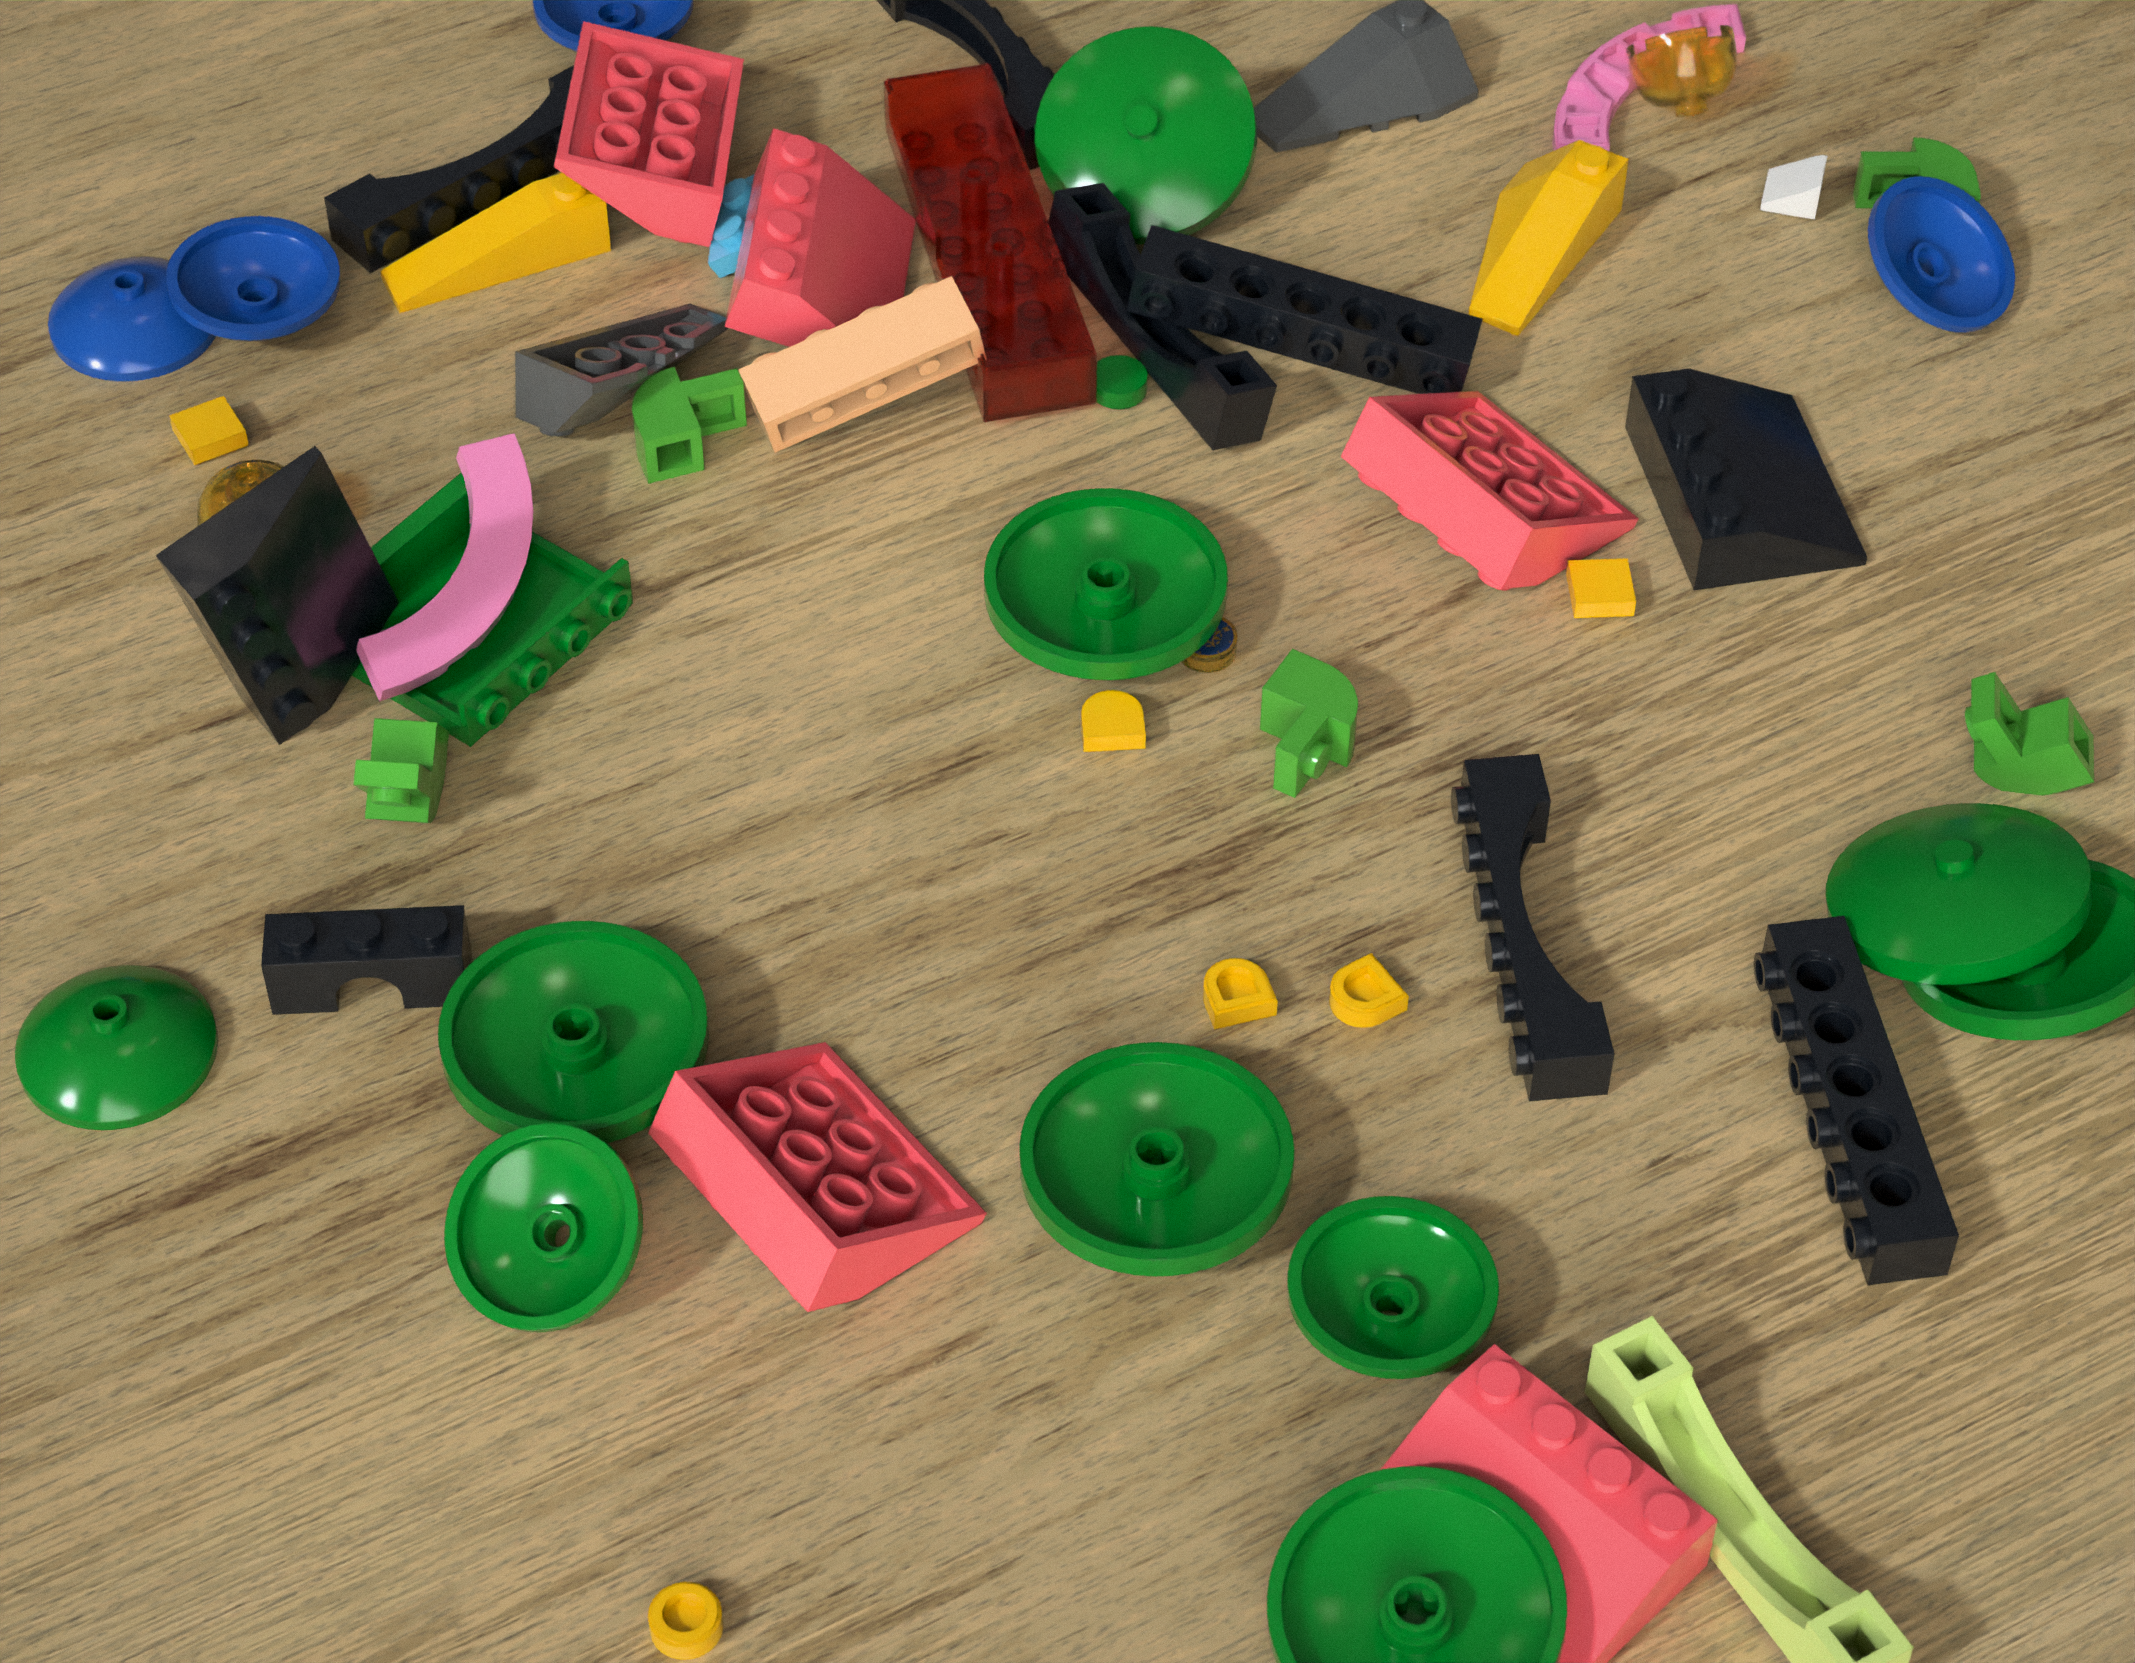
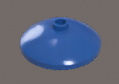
[533,0,694,52]
[1868,176,2015,333]
[166,216,340,342]
[48,256,216,382]

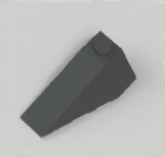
[1254,0,1479,153]
[515,304,728,436]

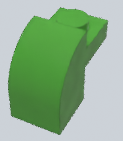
[1853,137,1981,208]
[632,367,747,484]
[1260,649,1358,798]
[1965,672,2094,796]
[353,718,449,823]

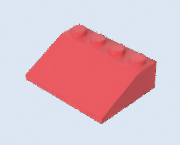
[554,21,744,247]
[725,128,916,347]
[1341,391,1639,591]
[648,1042,987,1312]
[1380,1344,1718,1663]

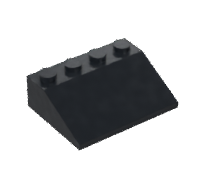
[1625,368,1867,591]
[156,446,399,745]

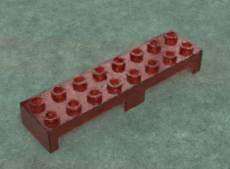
[884,63,1097,422]

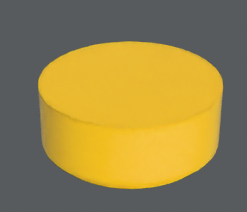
[648,1582,723,1660]

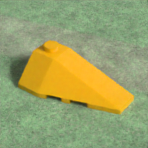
[1468,140,1629,336]
[380,172,611,313]

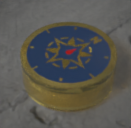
[1181,617,1238,673]

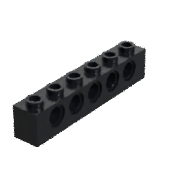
[1127,225,1483,394]
[1754,916,1959,1286]

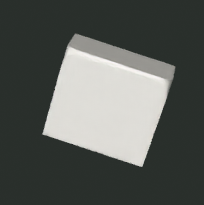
[1760,155,1827,219]

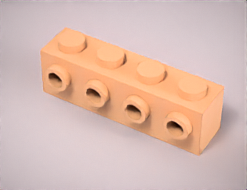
[738,276,987,453]

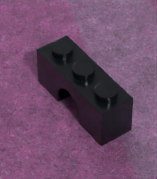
[261,905,472,1015]

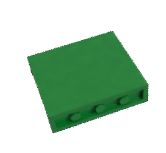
[352,472,633,747]

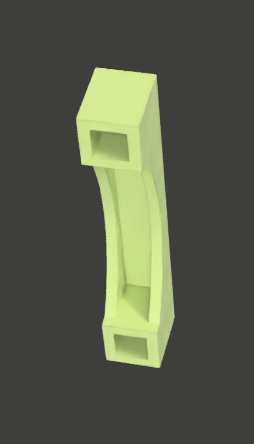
[1584,1316,1914,1663]

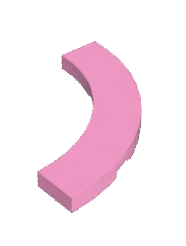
[1552,4,1746,151]
[356,433,533,702]

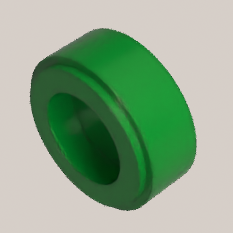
[1090,355,1148,409]

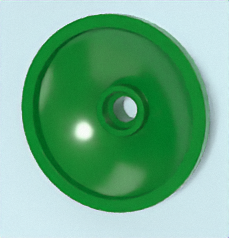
[15,965,218,1130]
[444,1123,643,1333]
[1287,1196,1499,1379]

